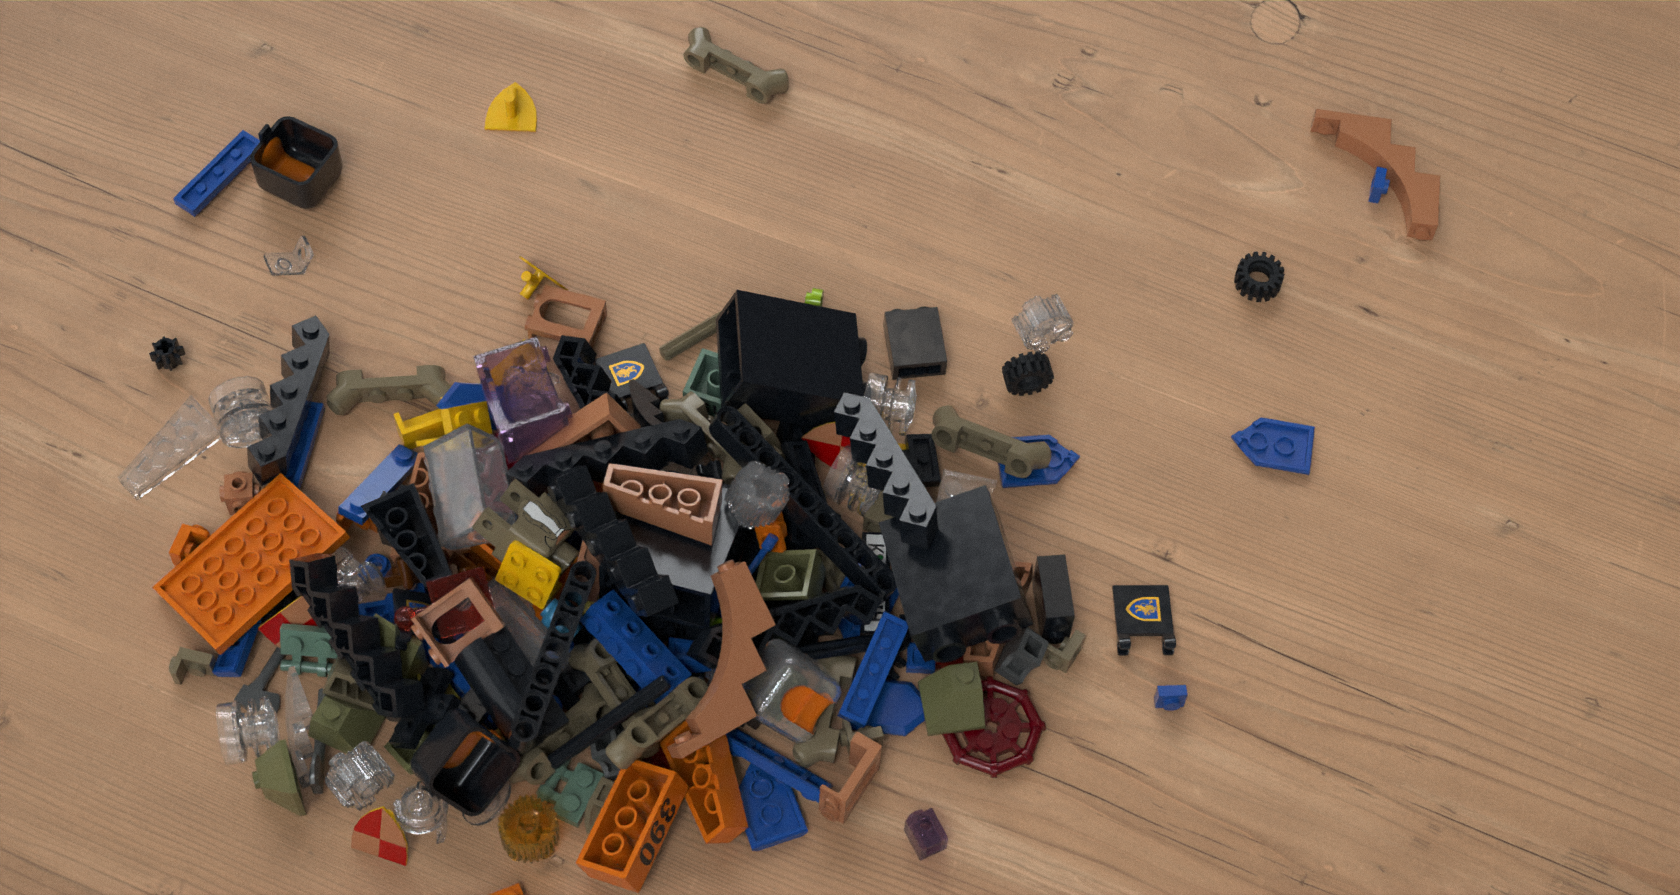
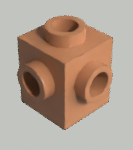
[219,471,261,515]

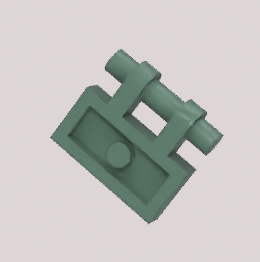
[280,623,337,677]
[533,759,605,828]

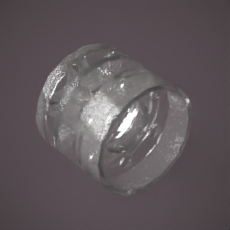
[864,372,917,436]
[208,376,273,448]
[823,445,883,517]
[216,695,280,765]

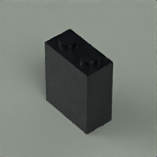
[883,306,947,380]
[1032,554,1075,644]

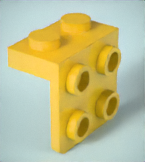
[416,401,492,450]
[495,540,562,610]

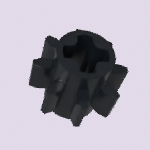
[149,336,185,371]

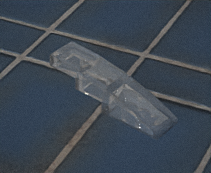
[285,666,314,789]

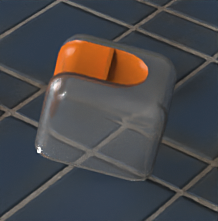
[742,639,842,744]

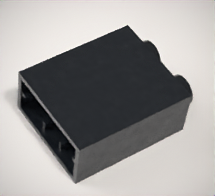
[716,290,872,428]
[599,471,752,629]
[879,485,1034,663]

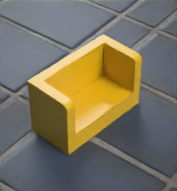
[393,397,445,449]

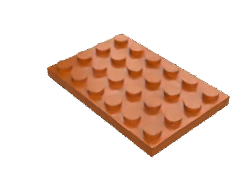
[152,473,350,655]

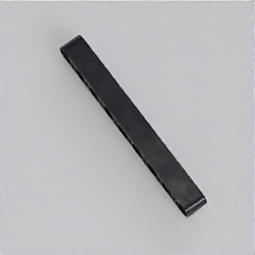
[709,406,897,604]

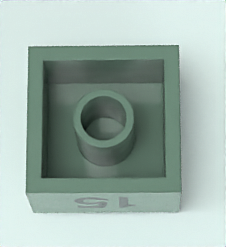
[683,348,721,417]

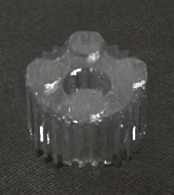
[1011,294,1074,354]
[724,461,790,529]
[325,741,395,811]

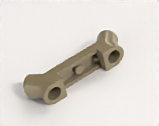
[683,27,789,104]
[327,365,452,415]
[659,391,747,489]
[932,405,1051,478]
[569,639,660,759]
[792,655,857,768]
[606,677,708,769]
[508,683,611,785]

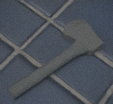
[234,647,286,723]
[309,688,326,794]

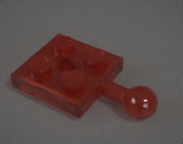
[394,566,496,639]

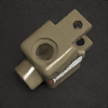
[472,479,579,578]

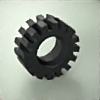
[1234,251,1285,302]
[1002,352,1054,396]

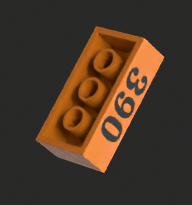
[576,760,689,893]

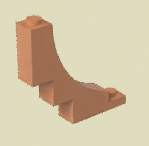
[1311,109,1440,240]
[667,559,776,759]

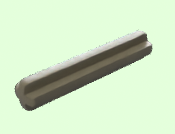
[659,311,721,360]

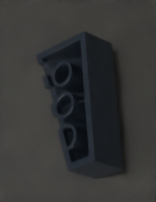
[361,483,458,601]

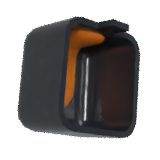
[250,116,343,209]
[410,708,520,817]

